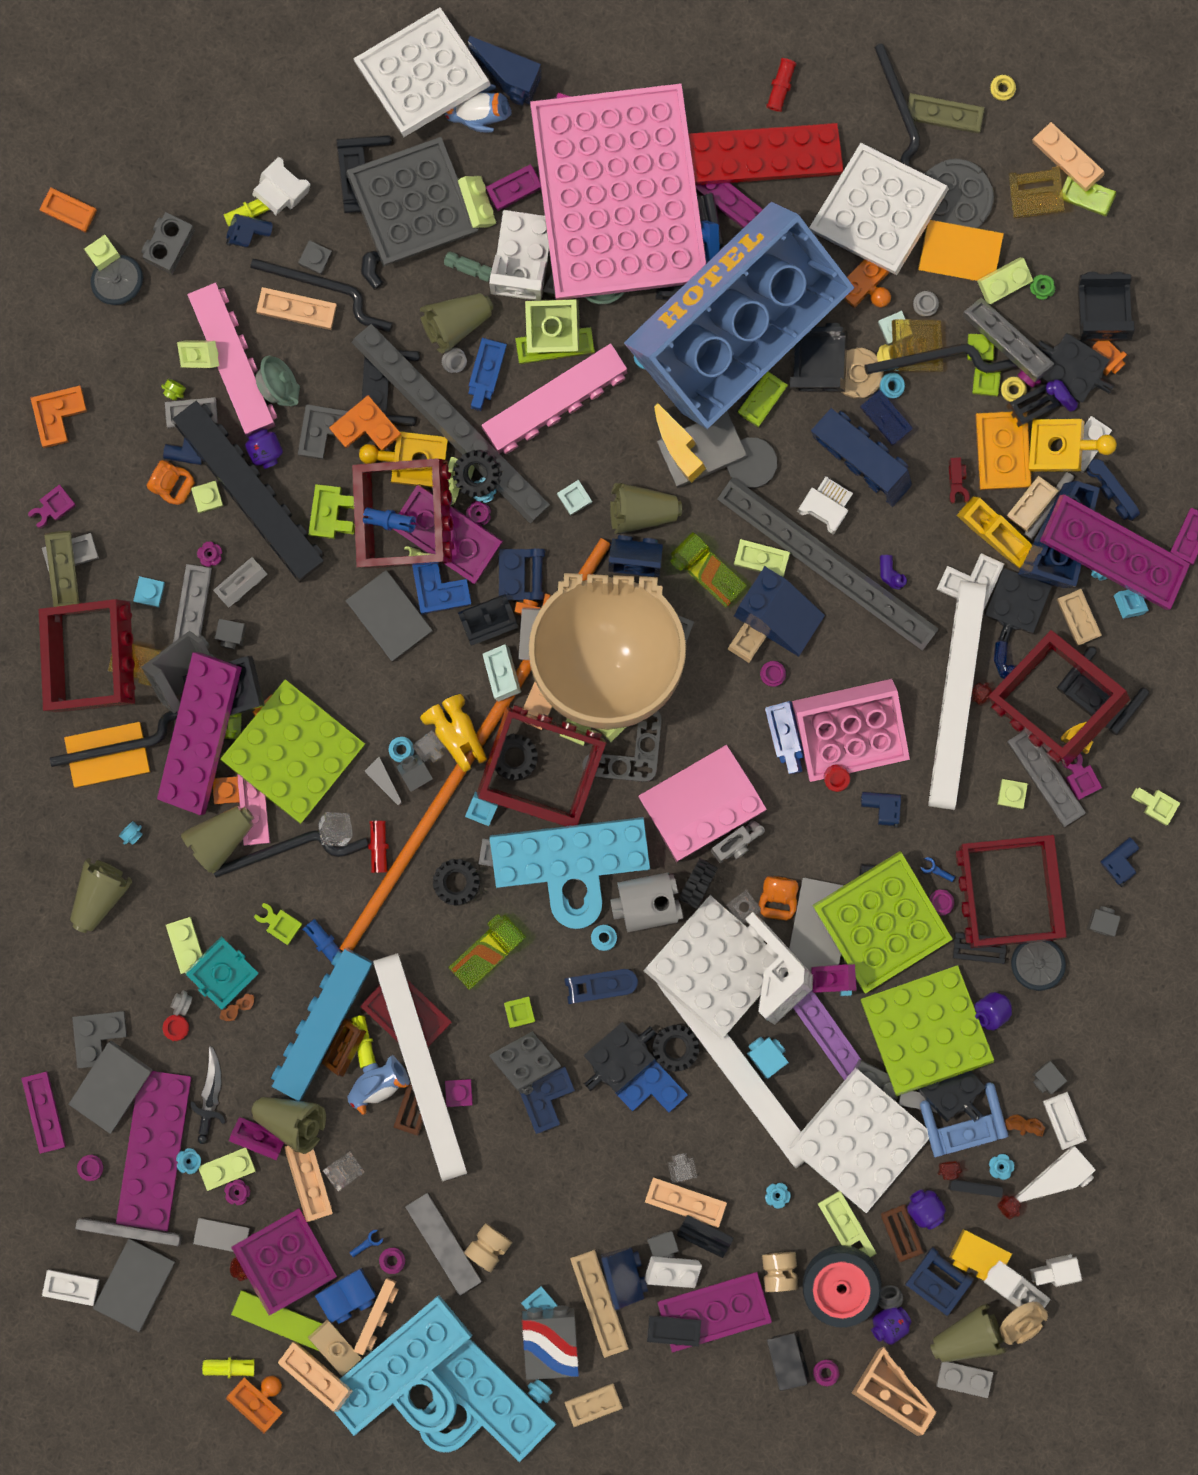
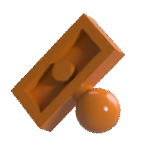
[843,259,891,308]
[225,1376,283,1433]

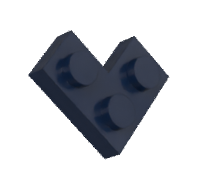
[520,1067,575,1134]

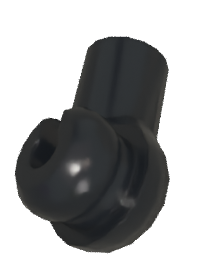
[361,251,384,290]

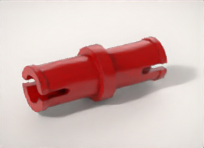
[766,58,797,112]
[368,821,389,873]

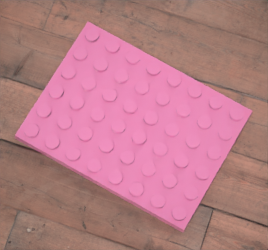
[530,84,706,300]

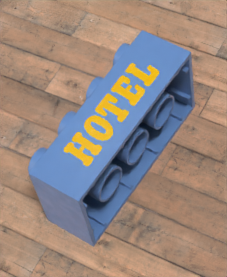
[624,202,854,429]

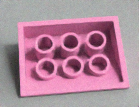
[792,679,910,782]
[638,745,767,863]

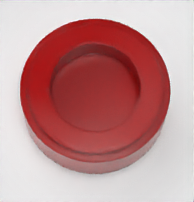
[824,764,850,792]
[163,1015,189,1041]

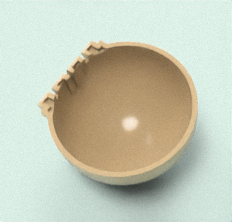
[529,573,686,729]

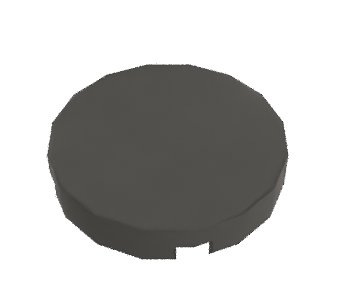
[727,438,777,489]

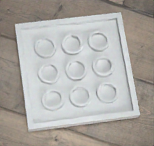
[354,8,491,137]
[809,143,949,275]
[644,895,776,1040]
[789,1068,929,1213]

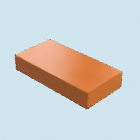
[40,188,97,233]

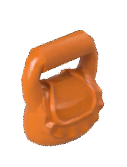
[147,460,195,505]
[759,876,798,921]

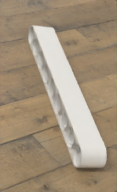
[928,581,986,810]
[373,953,467,1182]
[657,984,805,1168]

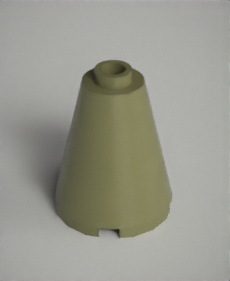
[420,293,493,354]
[610,483,682,534]
[181,806,254,874]
[70,858,132,933]
[252,1097,326,1154]
[930,1303,1006,1362]

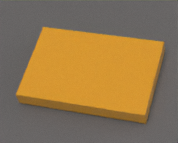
[918,220,1004,281]
[976,412,1031,490]
[64,722,150,788]

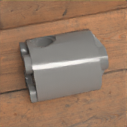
[610,872,683,933]

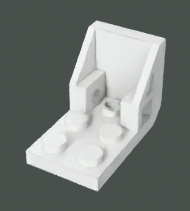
[489,210,549,301]
[745,912,813,1025]

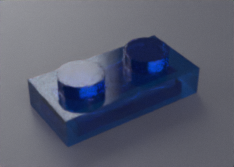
[860,390,913,446]

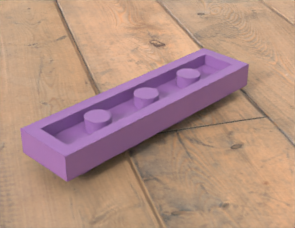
[793,990,861,1081]

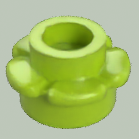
[161,379,186,401]

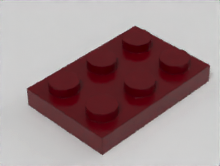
[360,979,452,1047]

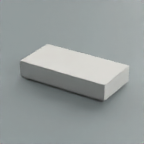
[1043,1092,1086,1150]

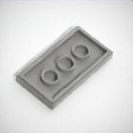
[785,878,844,977]

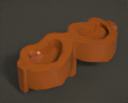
[219,993,254,1021]
[1005,1115,1045,1137]

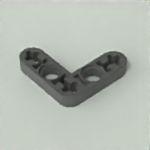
[582,711,661,782]

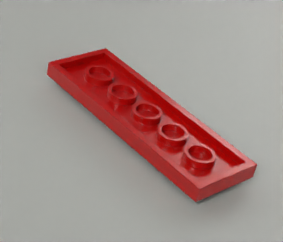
[688,123,843,185]

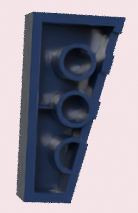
[811,408,912,507]
[1018,481,1100,588]

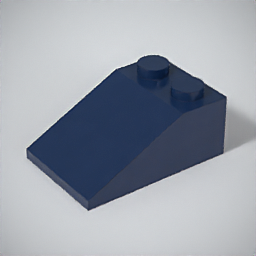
[468,36,542,105]
[608,535,663,578]
[734,566,825,657]
[601,1247,648,1310]

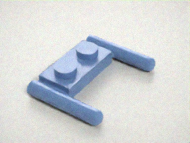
[920,1082,1009,1157]

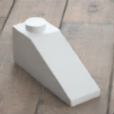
[1014,1146,1096,1202]
[984,1261,1051,1308]

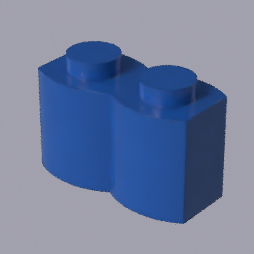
[315,1268,377,1324]

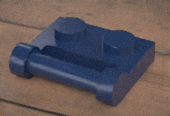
[499,549,545,601]
[905,1247,974,1316]

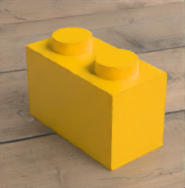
[949,1229,1012,1281]

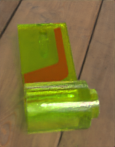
[670,532,747,608]
[448,914,526,990]

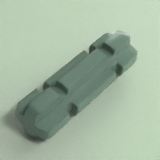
[444,252,492,282]

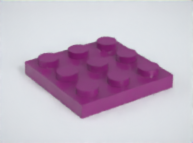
[231,1209,337,1316]

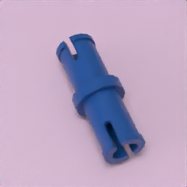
[363,507,416,533]
[302,919,342,967]

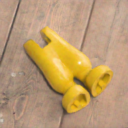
[420,694,487,772]

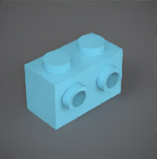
[747,1037,788,1078]

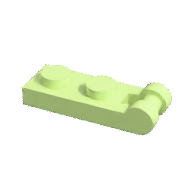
[817,1191,877,1257]

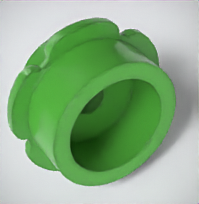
[1030,275,1055,300]

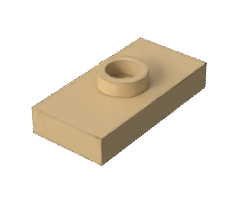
[1007,476,1059,532]
[1057,589,1102,646]
[728,623,766,663]
[308,1320,362,1377]
[565,1383,623,1427]

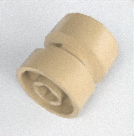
[464,1223,512,1273]
[762,1252,799,1292]

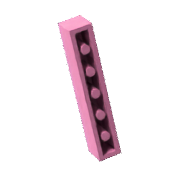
[187,283,277,438]
[482,343,627,454]

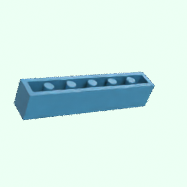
[271,948,374,1101]

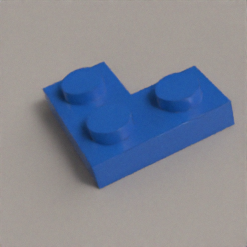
[412,564,471,614]
[617,1062,687,1112]

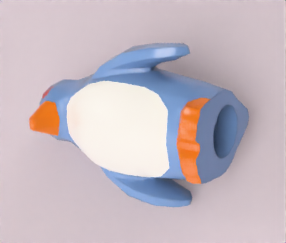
[445,84,511,133]
[347,1055,410,1115]

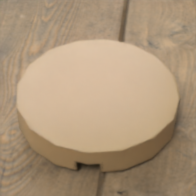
[842,348,884,399]
[999,1302,1048,1345]

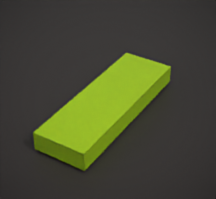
[516,327,595,364]

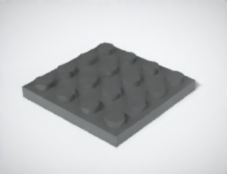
[346,137,478,267]

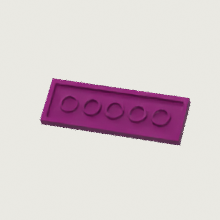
[1040,495,1190,610]
[157,652,242,815]
[116,1071,192,1231]

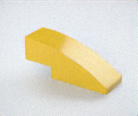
[654,403,706,483]
[956,496,1032,568]

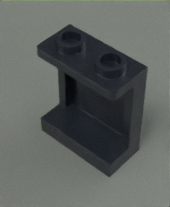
[1078,272,1135,341]
[790,323,848,392]

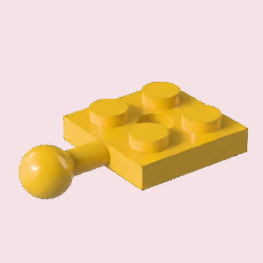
[1029,419,1117,472]
[359,432,448,488]

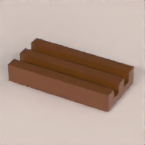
[321,1018,366,1077]
[393,1080,423,1136]
[880,1204,924,1262]

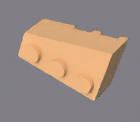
[852,1347,936,1436]

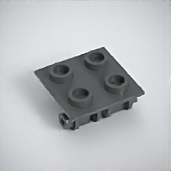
[489,1031,561,1095]

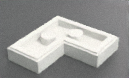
[937,553,1004,610]

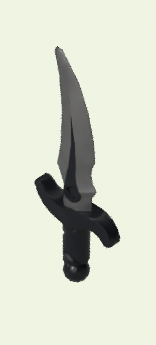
[190,1046,225,1144]

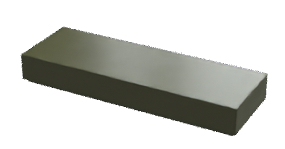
[908,93,985,133]
[45,530,80,607]

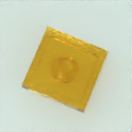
[892,319,943,372]

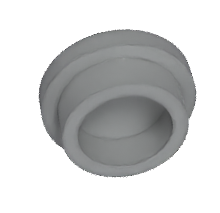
[913,291,939,317]
[442,347,467,373]
[171,990,192,1016]

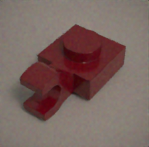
[948,457,969,504]

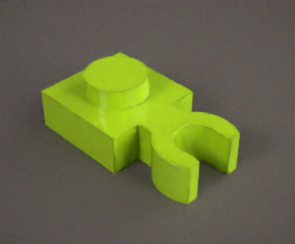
[254,903,303,945]

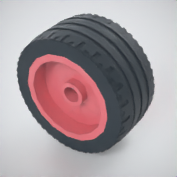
[803,1245,881,1328]

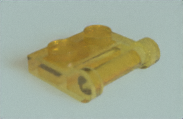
[1009,166,1065,218]

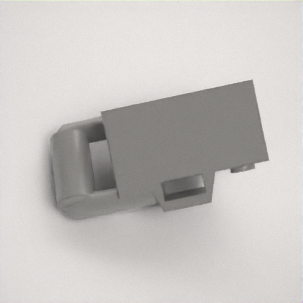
[711,821,765,863]

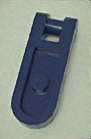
[1086,459,1140,521]
[564,969,638,1004]

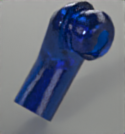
[994,641,1015,679]

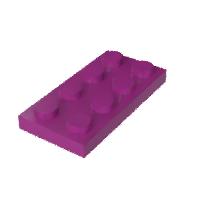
[393,484,503,584]
[657,1272,772,1352]

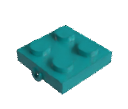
[185,936,259,1010]

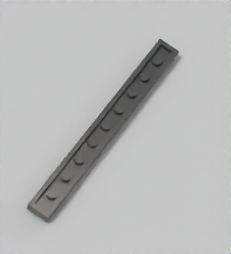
[351,324,550,524]
[717,477,938,651]

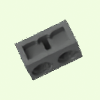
[142,212,195,275]

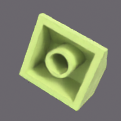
[525,300,580,353]

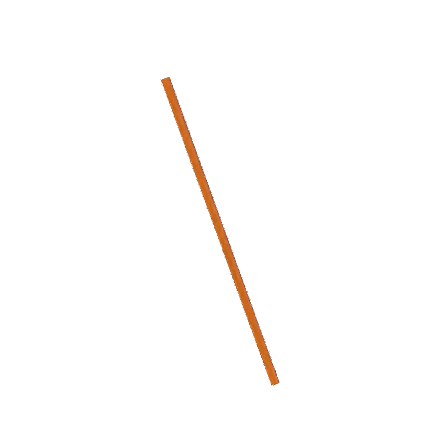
[340,538,611,951]

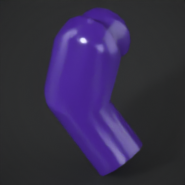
[1046,379,1078,411]
[880,555,907,589]

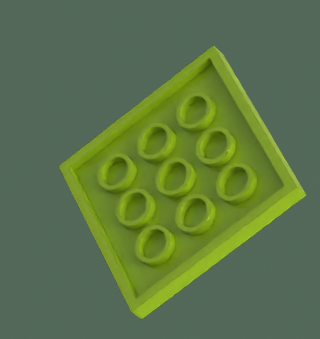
[220,680,365,824]
[812,851,953,993]
[861,965,994,1096]

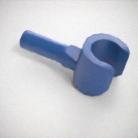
[920,857,955,882]
[350,1230,384,1257]

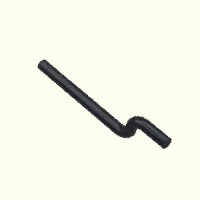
[874,43,920,167]
[250,258,392,332]
[864,344,1017,375]
[50,710,179,767]
[214,830,368,878]

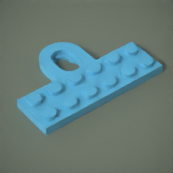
[489,817,650,929]
[335,1295,473,1435]
[420,1338,556,1462]

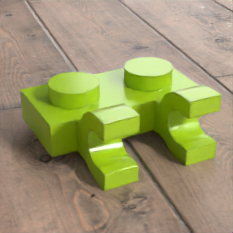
[308,484,355,539]

